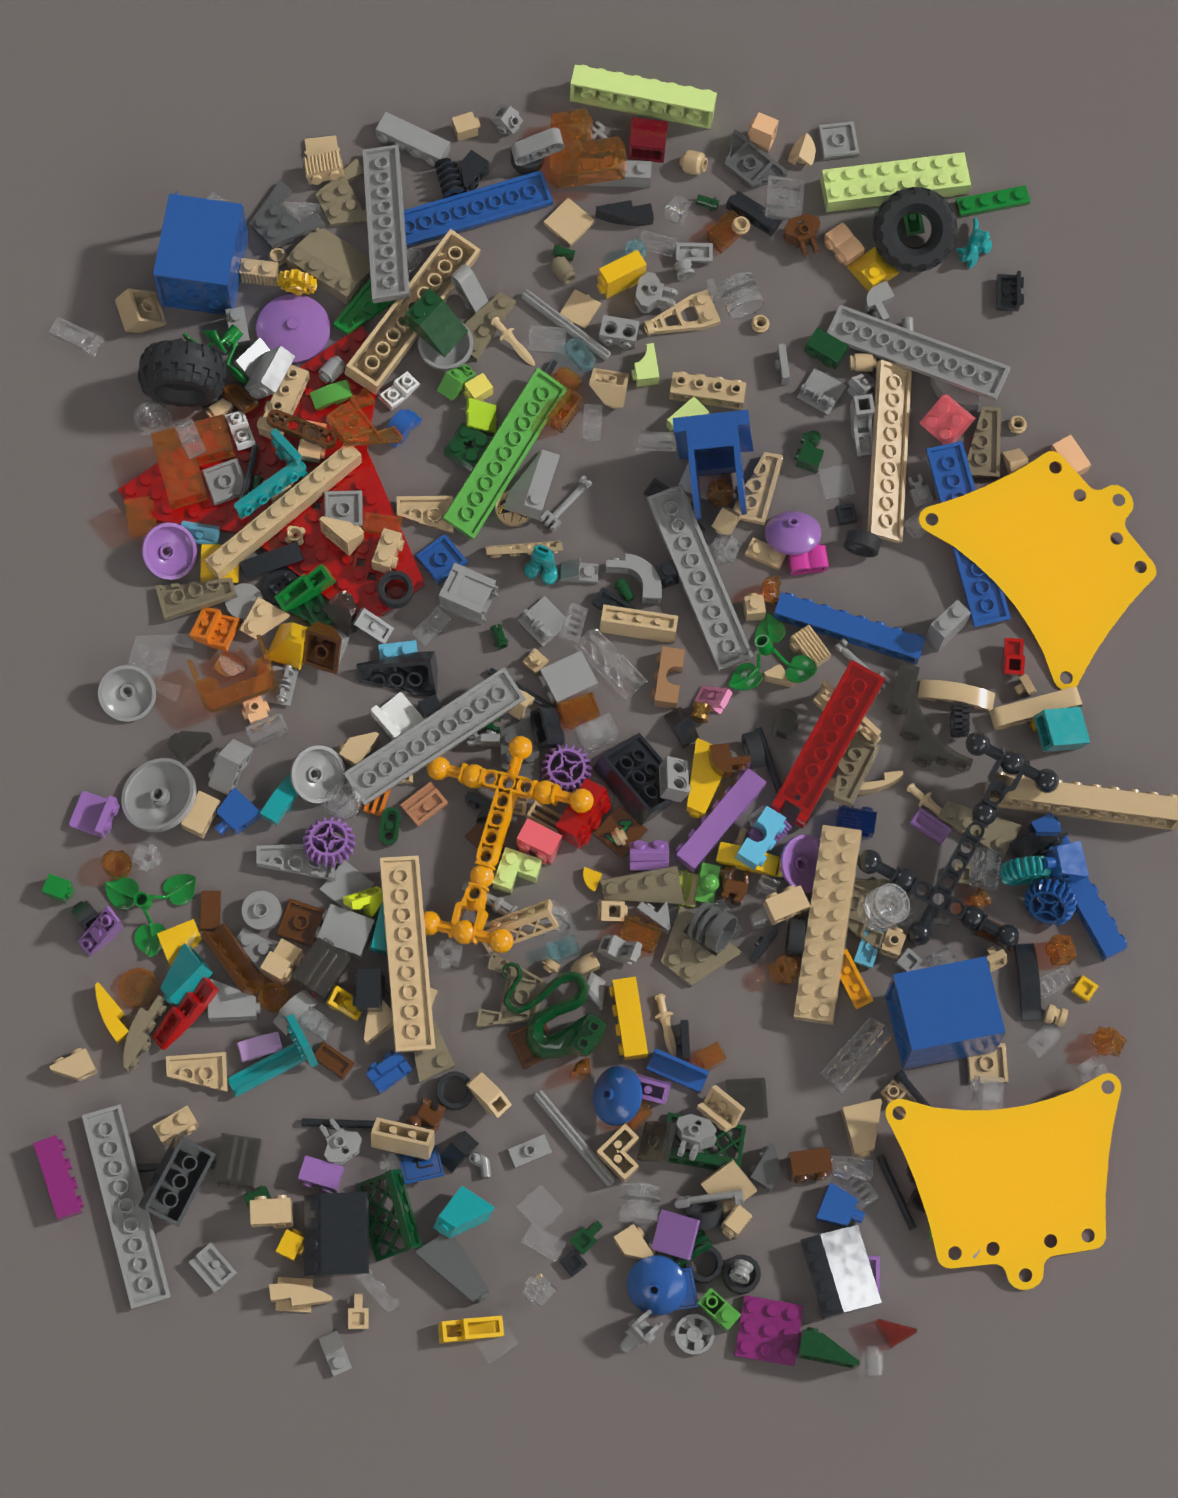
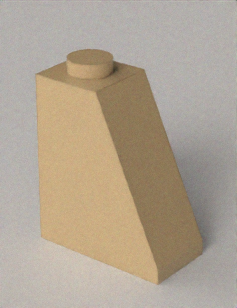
[841,1098,882,1158]

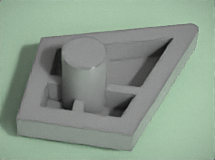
[586,972,606,1010]

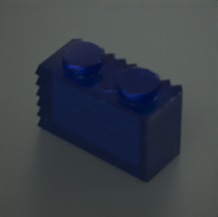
[835,805,877,838]

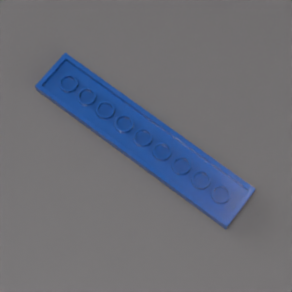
[404,170,553,247]
[925,441,1011,628]

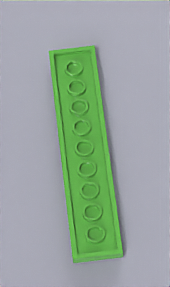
[442,367,567,540]

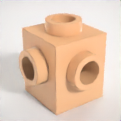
[241,696,270,728]

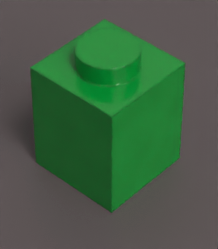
[42,873,74,904]

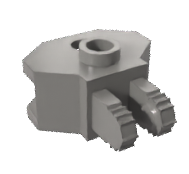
[635,272,678,314]
[676,1114,716,1161]
[319,1117,363,1165]
[620,1309,663,1352]

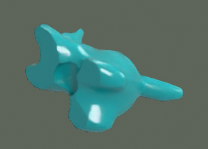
[956,218,992,269]

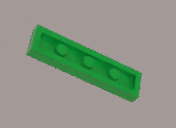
[955,185,1030,218]

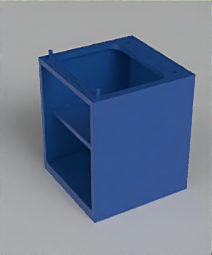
[153,191,249,315]
[885,956,1006,1070]

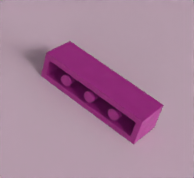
[33,1135,85,1221]

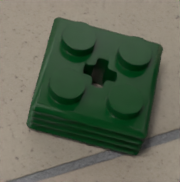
[443,422,492,471]

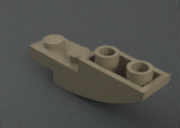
[123,995,167,1073]

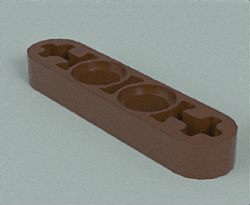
[267,409,337,449]

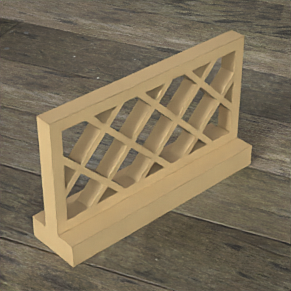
[813,679,881,744]

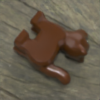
[717,865,750,906]
[405,1097,446,1134]

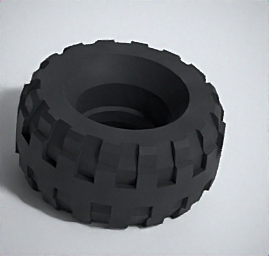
[872,187,958,272]
[138,340,226,407]

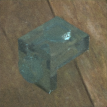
[547,934,581,962]

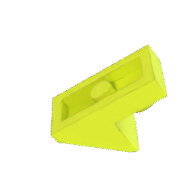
[343,886,382,917]

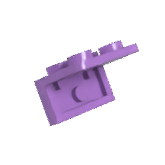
[69,791,120,839]

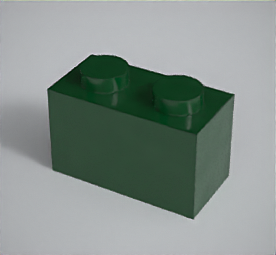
[804,327,849,370]

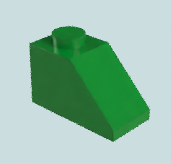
[903,212,925,236]

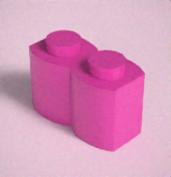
[787,543,829,575]

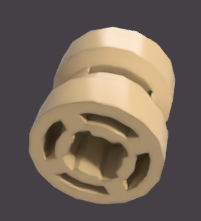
[1043,1004,1068,1028]

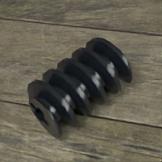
[434,158,465,199]

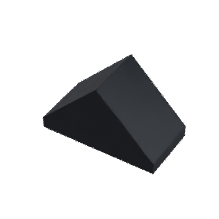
[664,707,700,748]
[440,1131,479,1173]

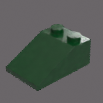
[402,288,468,358]
[796,1327,860,1369]

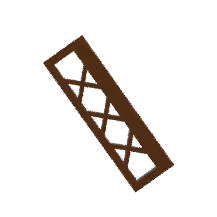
[201,924,268,996]

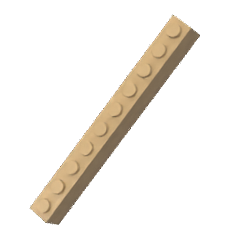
[205,441,362,579]

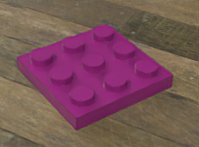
[734,1295,804,1367]

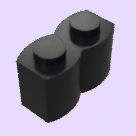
[530,707,565,748]

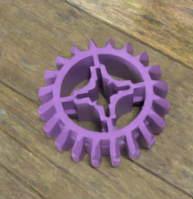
[540,743,593,792]
[303,817,355,868]

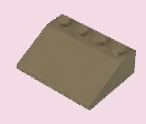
[286,228,371,306]

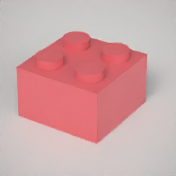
[920,394,976,445]
[516,818,562,865]

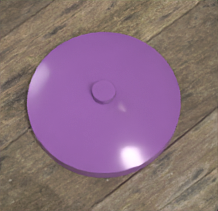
[256,294,330,365]

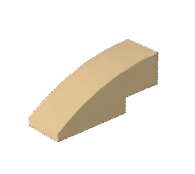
[269,1283,333,1308]

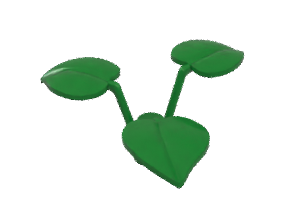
[182,324,248,385]
[728,613,817,691]
[105,874,196,957]

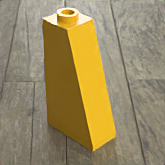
[686,738,733,819]

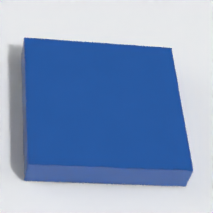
[415,534,468,585]

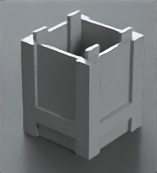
[439,563,498,626]

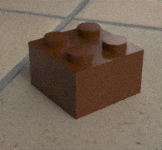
[786,1147,833,1184]

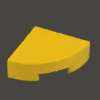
[583,867,602,893]

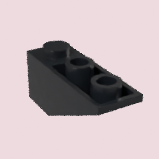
[1009,832,1068,859]

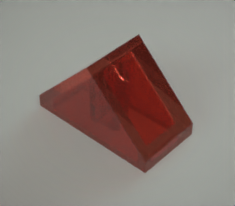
[875,1319,917,1349]

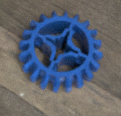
[1024,877,1077,927]

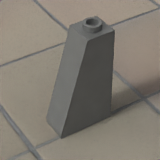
[415,1234,489,1303]

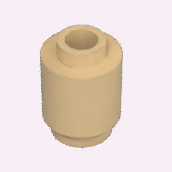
[849,353,877,372]
[205,398,234,424]

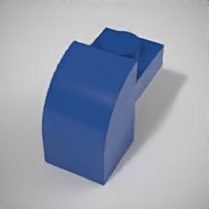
[381,409,422,448]

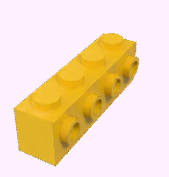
[609,977,648,1060]

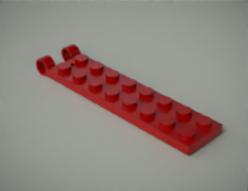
[770,660,886,829]

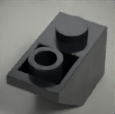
[460,150,490,193]

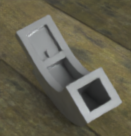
[930,378,980,412]
[850,394,875,457]
[605,553,662,604]

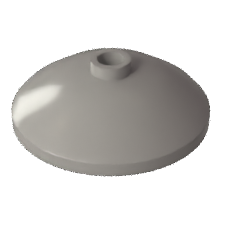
[418,323,473,370]
[98,664,156,722]
[290,745,346,803]

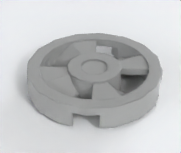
[674,1314,715,1355]

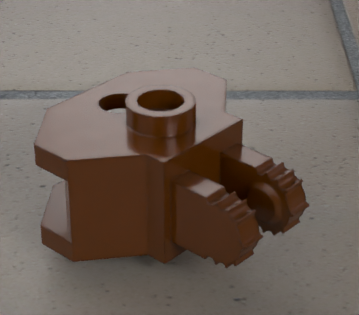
[782,214,821,257]

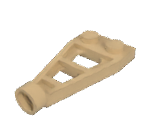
[643,290,721,336]

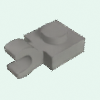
[467,731,500,747]

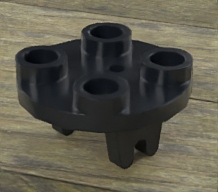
[263,569,298,607]

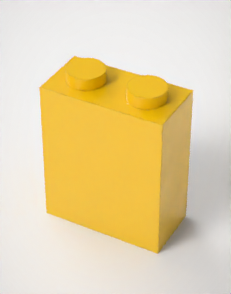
[597,250,647,299]

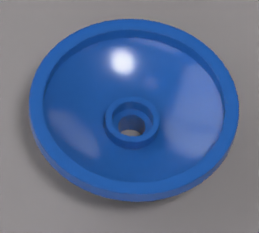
[593,1066,642,1126]
[627,1255,687,1316]

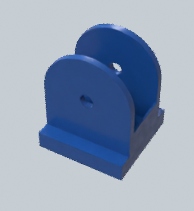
[673,410,754,520]

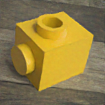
[276,1228,304,1262]

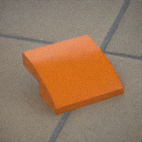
[189,607,241,651]

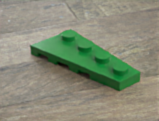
[333,278,396,335]

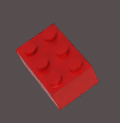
[555,778,611,850]

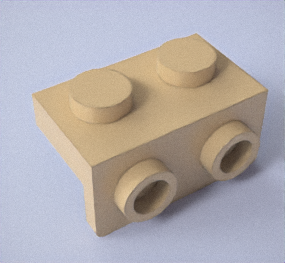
[696,1085,745,1132]

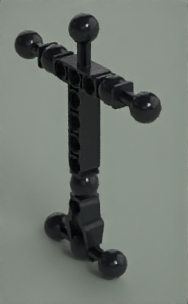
[857,732,1059,949]

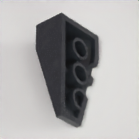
[356,651,438,696]

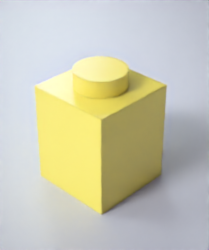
[463,373,493,401]

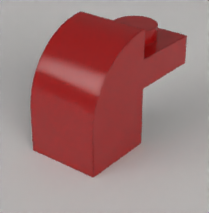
[1001,637,1025,676]

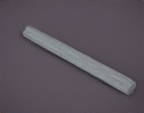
[521,289,611,361]
[534,1090,615,1186]

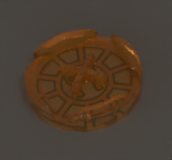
[119,968,158,1007]

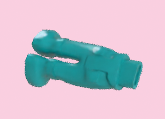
[524,545,558,585]

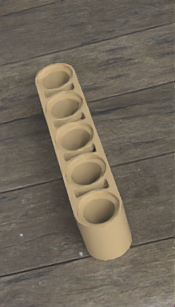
[989,687,1083,730]

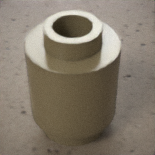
[550,256,576,284]

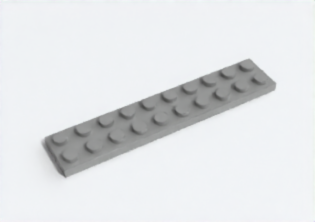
[363,145,410,303]
[827,305,1010,401]
[646,484,754,671]
[343,667,526,806]
[82,1104,171,1310]

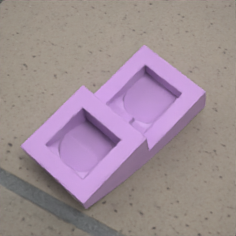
[237,1032,283,1062]

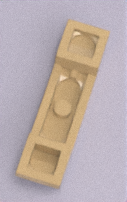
[917,680,995,712]
[826,770,903,795]

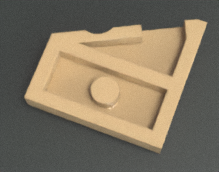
[239,597,290,639]

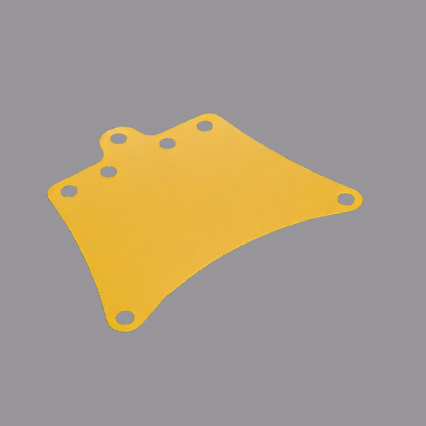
[919,451,1157,690]
[885,1073,1121,1290]

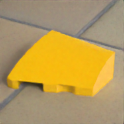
[157,919,202,968]

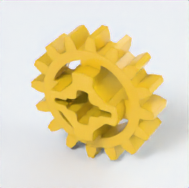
[277,269,318,296]

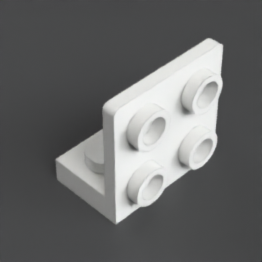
[370,692,424,741]

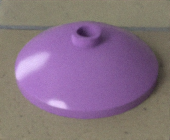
[765,511,821,555]
[142,523,197,580]
[780,834,820,893]

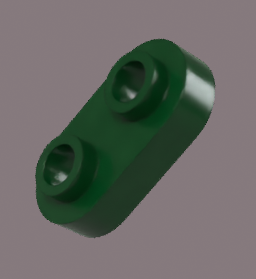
[379,807,401,846]

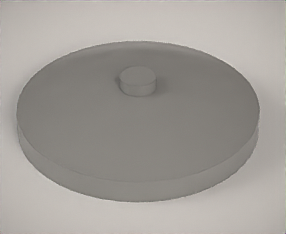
[121,758,196,832]

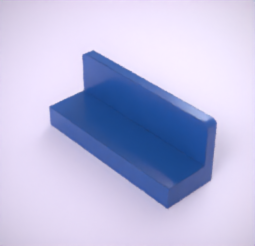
[646,1048,709,1093]

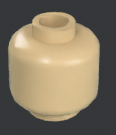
[680,150,708,175]

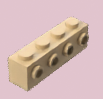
[257,365,310,440]
[669,371,746,410]

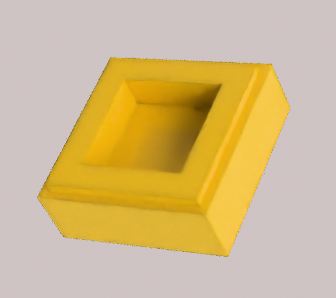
[1071,975,1098,1002]

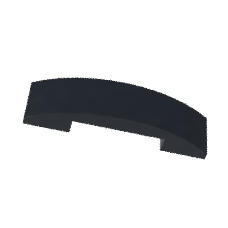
[1014,943,1041,1021]

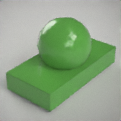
[693,862,721,904]

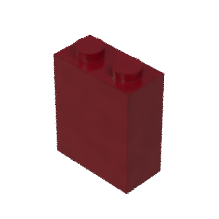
[628,117,668,163]

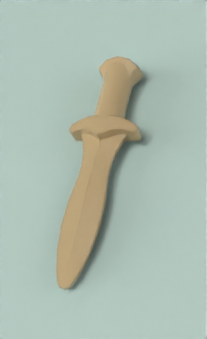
[490,316,535,366]
[906,783,942,816]
[654,993,676,1057]

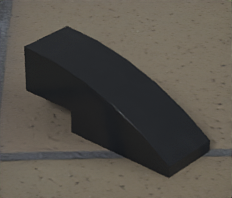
[595,200,654,226]
[240,542,304,580]

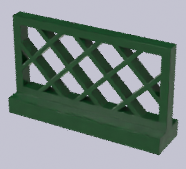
[660,1112,746,1171]
[355,1169,422,1262]

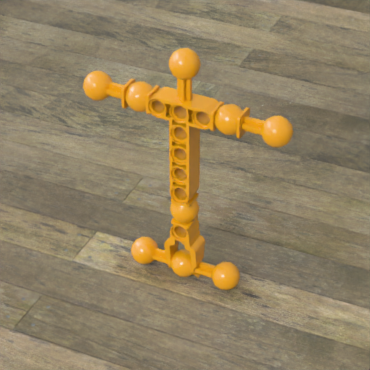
[424,736,594,953]

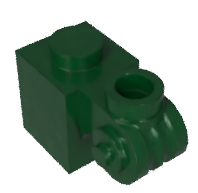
[794,430,824,474]

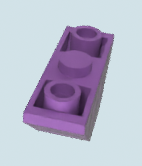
[78,906,124,956]

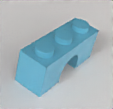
[735,806,786,870]

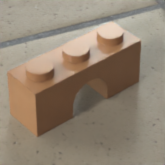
[651,646,685,709]

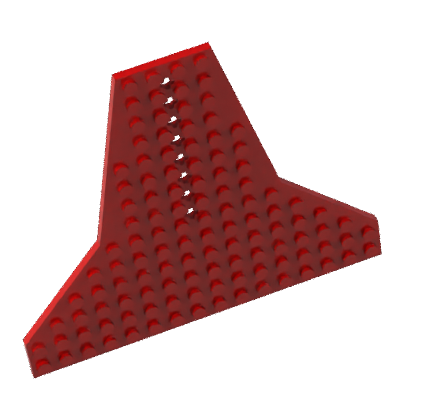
[118,326,425,621]

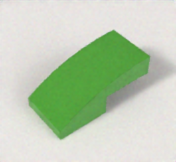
[310,380,354,411]

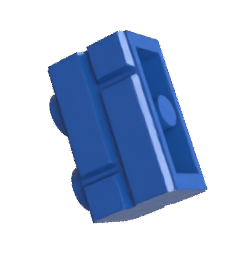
[366,1050,412,1094]

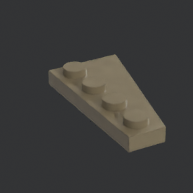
[465,292,516,361]
[833,736,880,807]
[601,865,684,904]
[413,1018,455,1083]

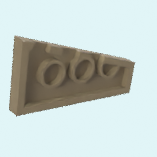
[967,406,1001,479]
[155,578,238,621]
[937,801,1023,858]

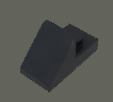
[465,791,502,823]

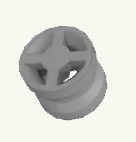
[674,259,695,281]
[729,1259,754,1284]

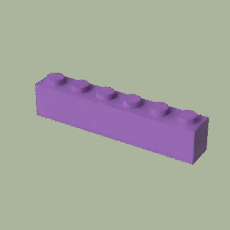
[675,768,767,873]

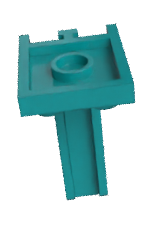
[234,428,308,520]
[227,1014,318,1097]

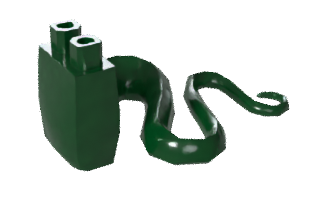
[501,962,607,1059]

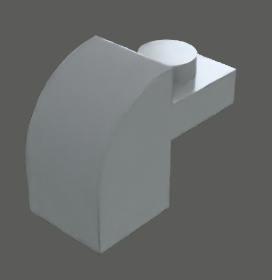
[865,281,895,322]
[597,934,643,965]
[273,989,318,1035]

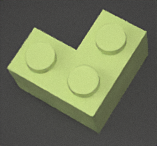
[493,847,542,894]

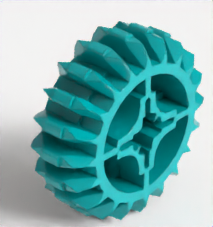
[999,855,1051,886]

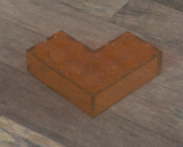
[549,108,626,189]
[150,414,235,509]

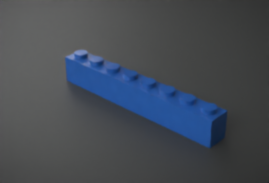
[773,592,926,665]
[1028,812,1127,962]

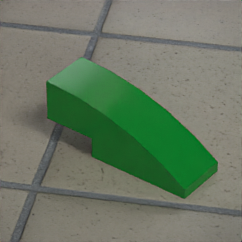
[274,564,336,612]

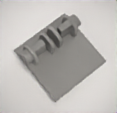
[796,368,847,416]
[517,596,571,647]
[254,663,298,706]

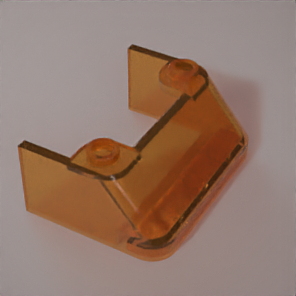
[187,634,278,713]

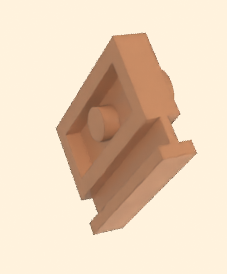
[400,781,448,827]

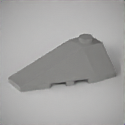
[504,449,560,520]

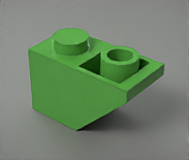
[437,364,477,401]
[698,1288,741,1332]

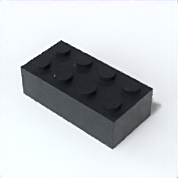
[138,1134,216,1227]

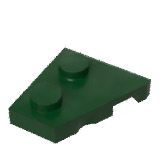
[289,594,335,626]

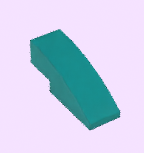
[260,773,299,826]

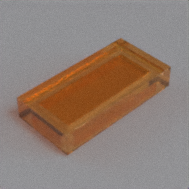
[362,512,403,534]

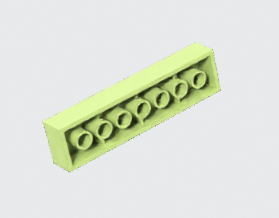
[570,65,717,129]
[820,152,971,212]

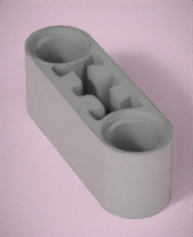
[511,128,564,166]
[450,264,489,314]

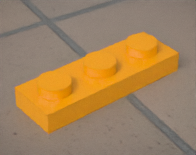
[840,949,874,1010]

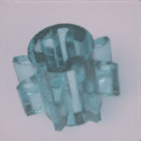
[624,238,647,258]

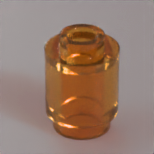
[555,366,583,393]

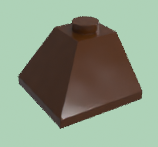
[302,622,342,675]

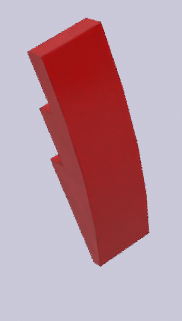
[151,977,219,1050]

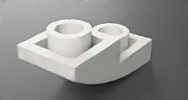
[379,371,420,411]
[225,410,256,451]

